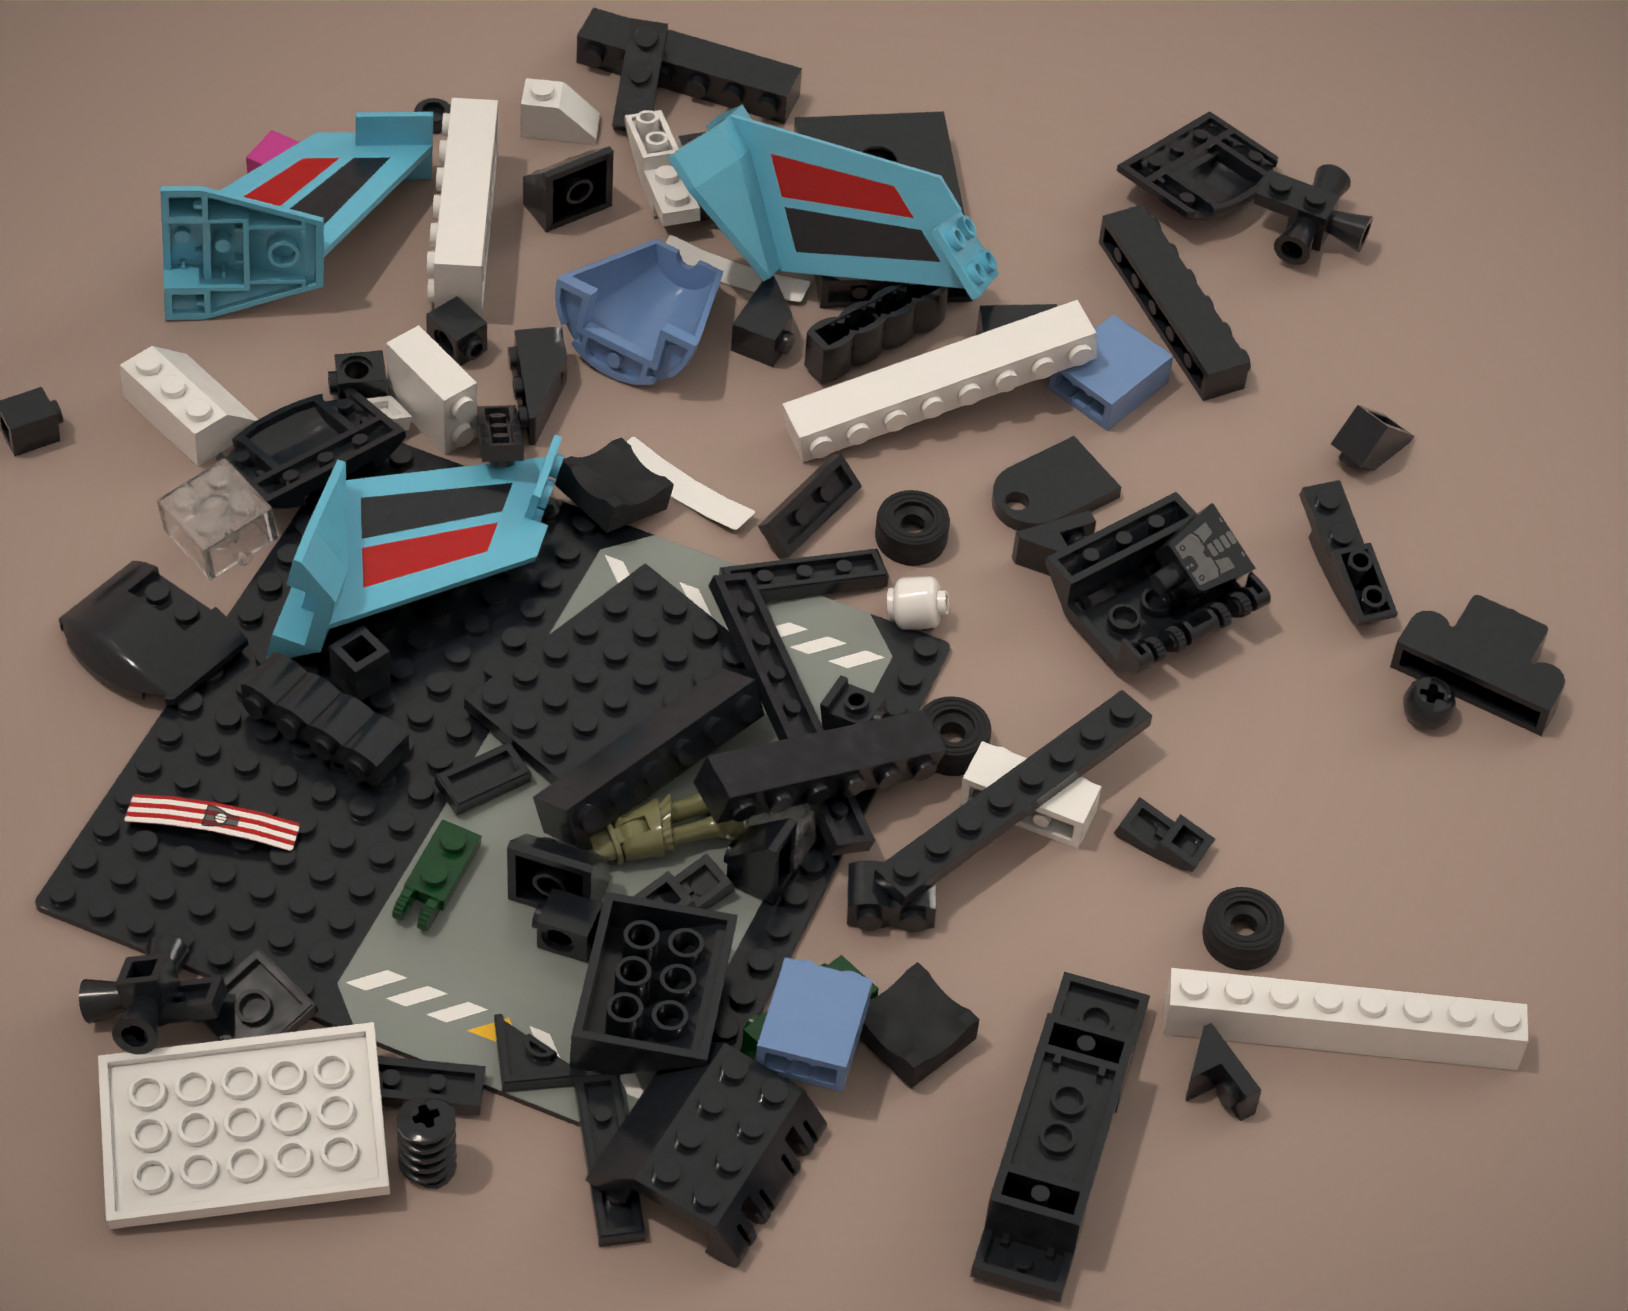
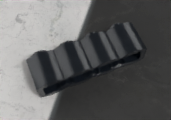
[804,283,949,382]
[241,652,409,785]

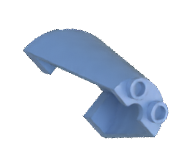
[555,239,724,385]

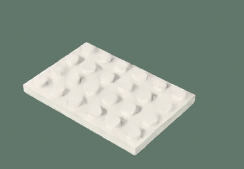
[98,1022,391,1229]

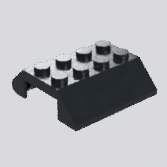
[1045,492,1271,673]
[585,1042,827,1267]

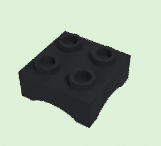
[554,437,674,532]
[859,962,980,1088]

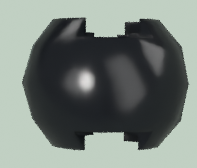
[1403,677,1456,729]

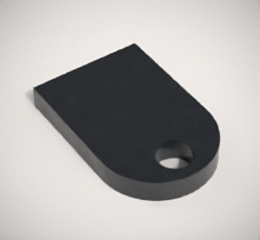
[992,436,1122,531]

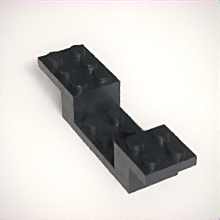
[970,972,1150,1303]

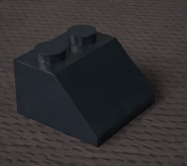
[523,146,614,232]
[507,833,609,908]

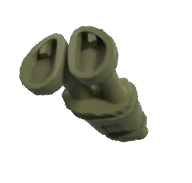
[587,792,745,865]

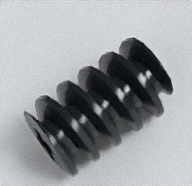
[396,1096,457,1189]

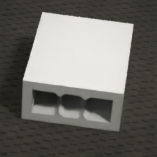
[386,325,477,455]

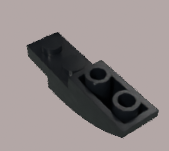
[1299,480,1398,625]

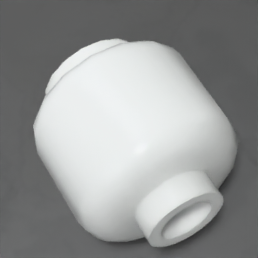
[887,576,949,630]

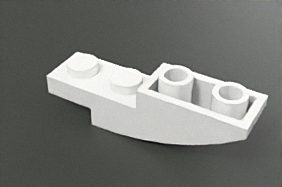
[625,110,700,226]

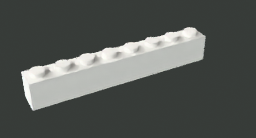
[782,300,1097,463]
[1163,968,1528,1071]

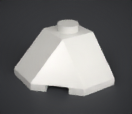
[521,78,600,145]

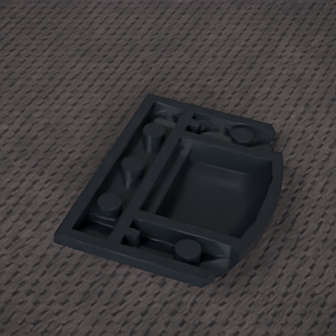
[1116,111,1279,220]
[216,388,406,509]
[59,561,249,705]

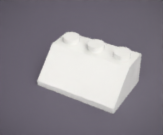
[120,346,259,466]

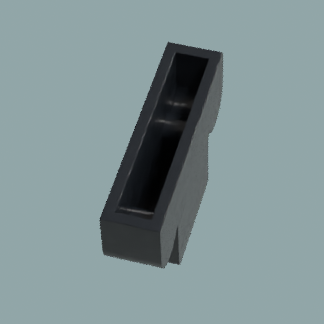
[1390,595,1565,737]

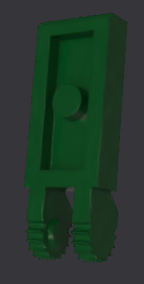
[392,819,482,932]

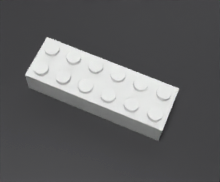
[427,98,498,318]

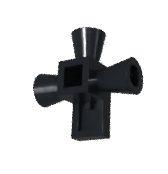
[1253,164,1373,265]
[79,934,227,1054]

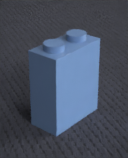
[1048,314,1173,431]
[756,957,873,1092]

